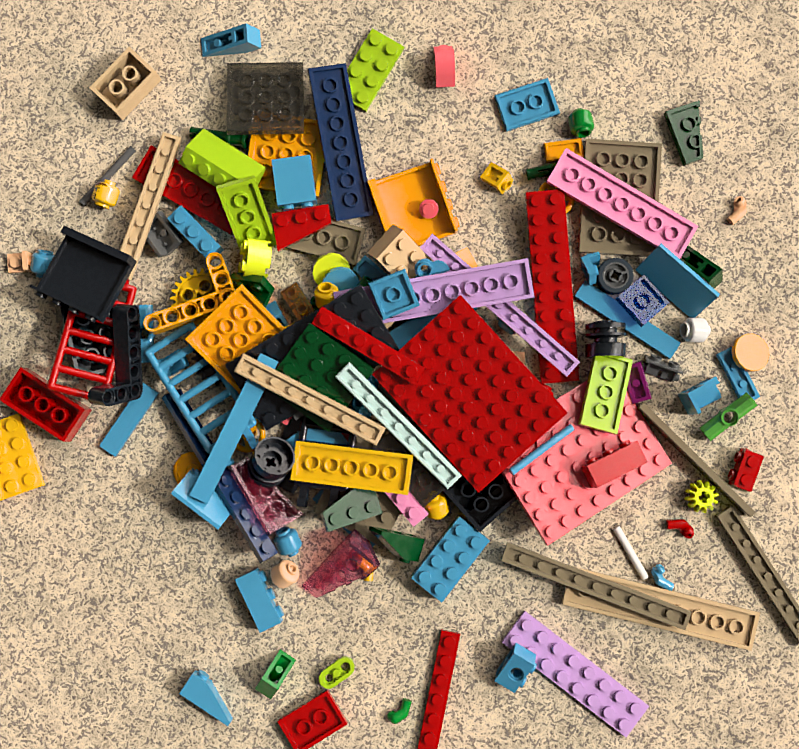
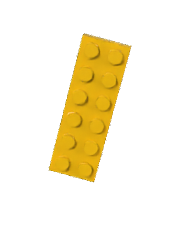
[290,441,413,495]

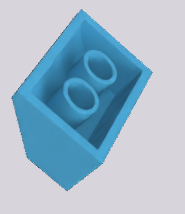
[171,468,230,529]

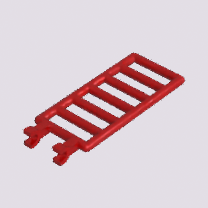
[47,280,137,400]

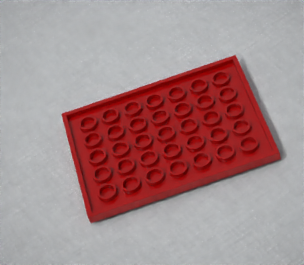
[372,295,568,493]

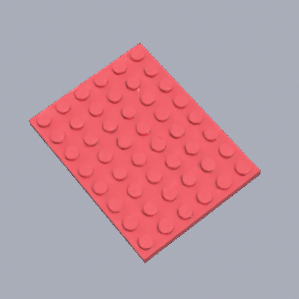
[502,379,672,546]

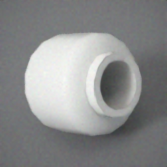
[680,318,711,343]

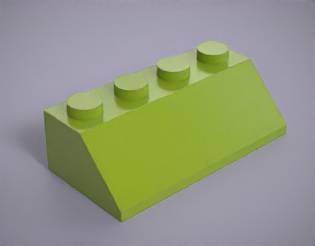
[179,129,266,187]

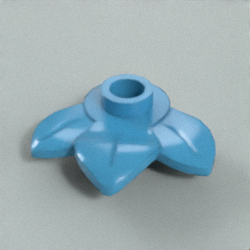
[415,258,450,278]

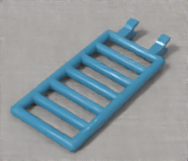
[144,322,259,467]

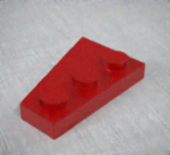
[271,204,332,252]

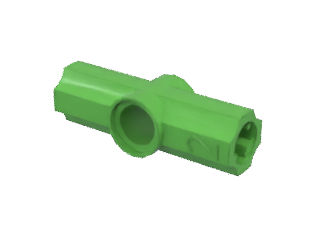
[699,392,758,441]

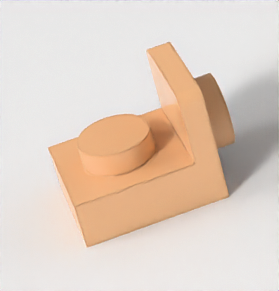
[7,251,32,274]

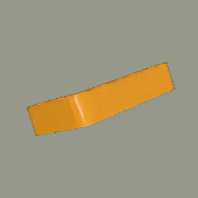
[143,252,235,335]

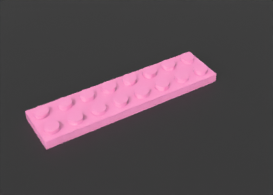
[546,148,698,259]

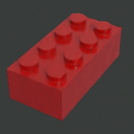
[0,367,92,442]

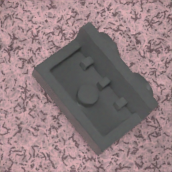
[146,211,184,257]

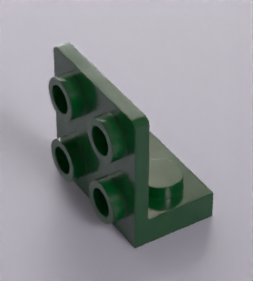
[231,272,275,308]

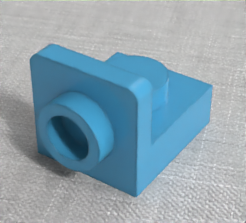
[581,252,600,286]

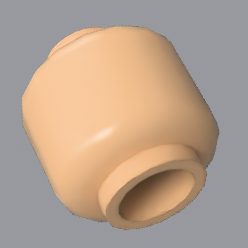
[270,560,299,589]

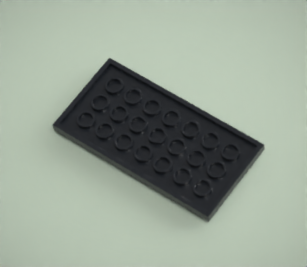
[225,284,400,431]

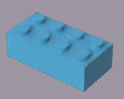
[411,515,490,603]

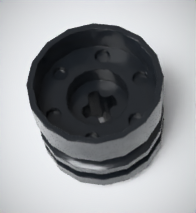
[585,320,627,358]
[247,436,295,488]

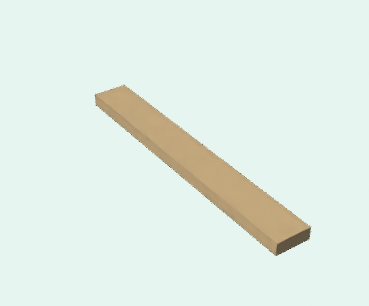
[120,132,182,281]
[234,353,386,446]

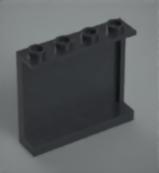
[30,226,137,323]

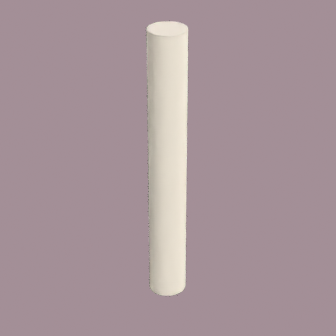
[613,526,649,580]

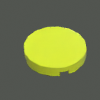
[313,253,350,285]

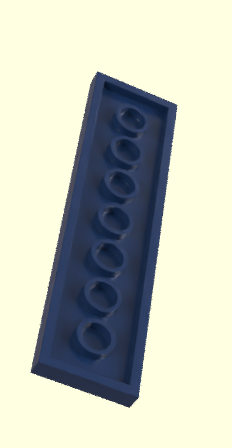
[308,63,374,221]

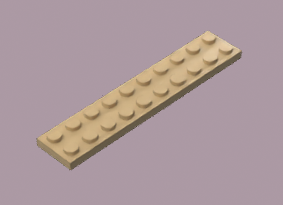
[561,566,760,651]

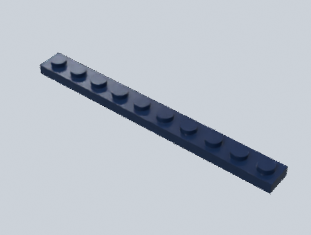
[162,389,278,563]

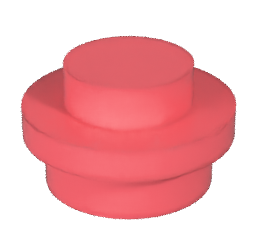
[419,199,439,218]

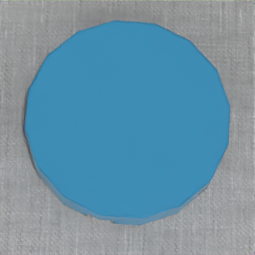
[322,267,360,291]

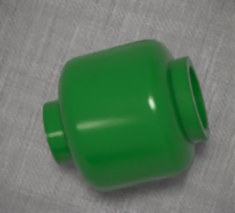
[568,108,595,138]

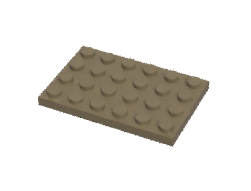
[578,139,662,257]

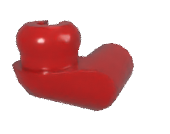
[666,519,694,539]

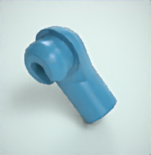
[651,564,674,591]

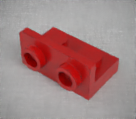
[727,448,764,492]

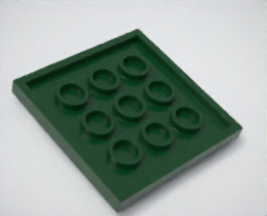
[269,322,375,432]

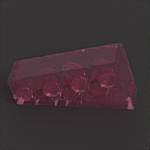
[229,457,304,536]

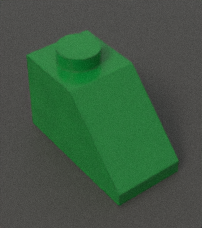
[255,649,296,700]

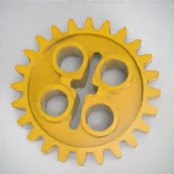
[170,268,230,327]

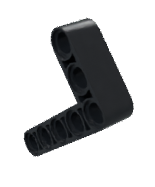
[88,304,143,406]

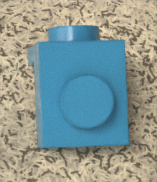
[158,349,190,377]

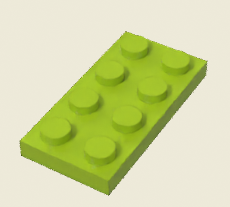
[347,28,405,112]
[216,175,276,249]
[578,356,633,435]

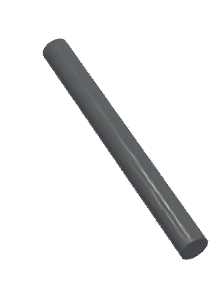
[79,146,136,206]

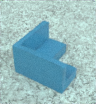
[677,376,722,415]

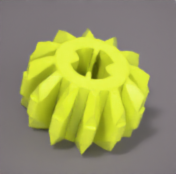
[684,480,719,513]

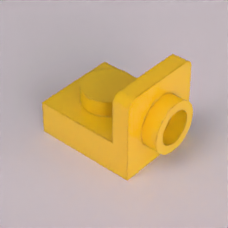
[480,162,513,195]

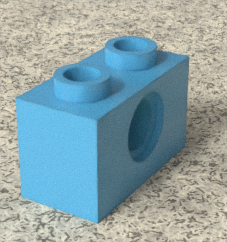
[494,643,537,693]

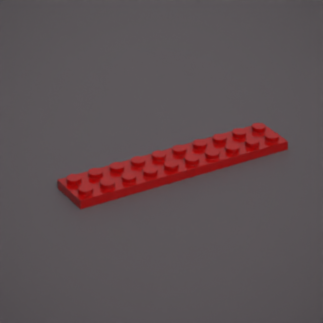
[525,189,580,384]

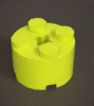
[238,238,272,279]

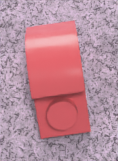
[434,45,455,88]

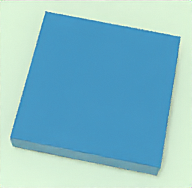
[368,269,420,320]

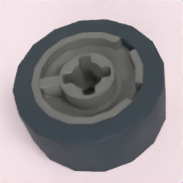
[596,257,634,295]

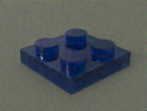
[616,275,670,327]

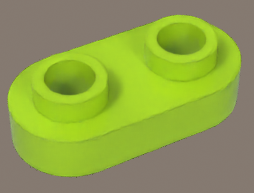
[319,656,355,689]

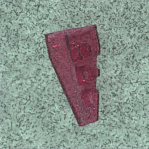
[302,529,380,598]

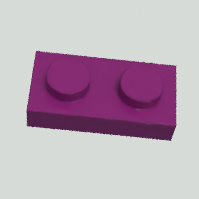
[627,362,652,404]

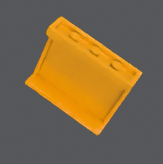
[368,158,460,246]

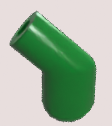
[387,698,412,724]

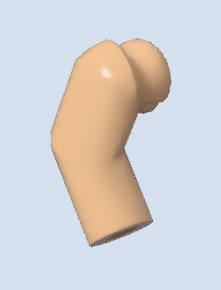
[727,196,747,225]

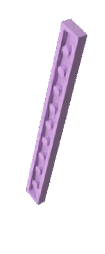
[420,234,580,377]

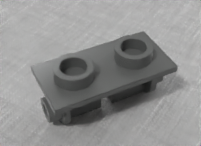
[642,354,683,382]

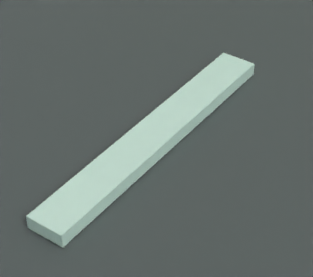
[335,362,462,489]

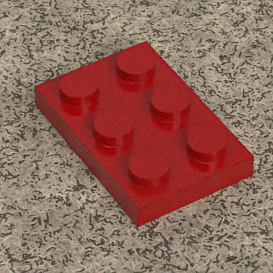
[277,689,348,749]

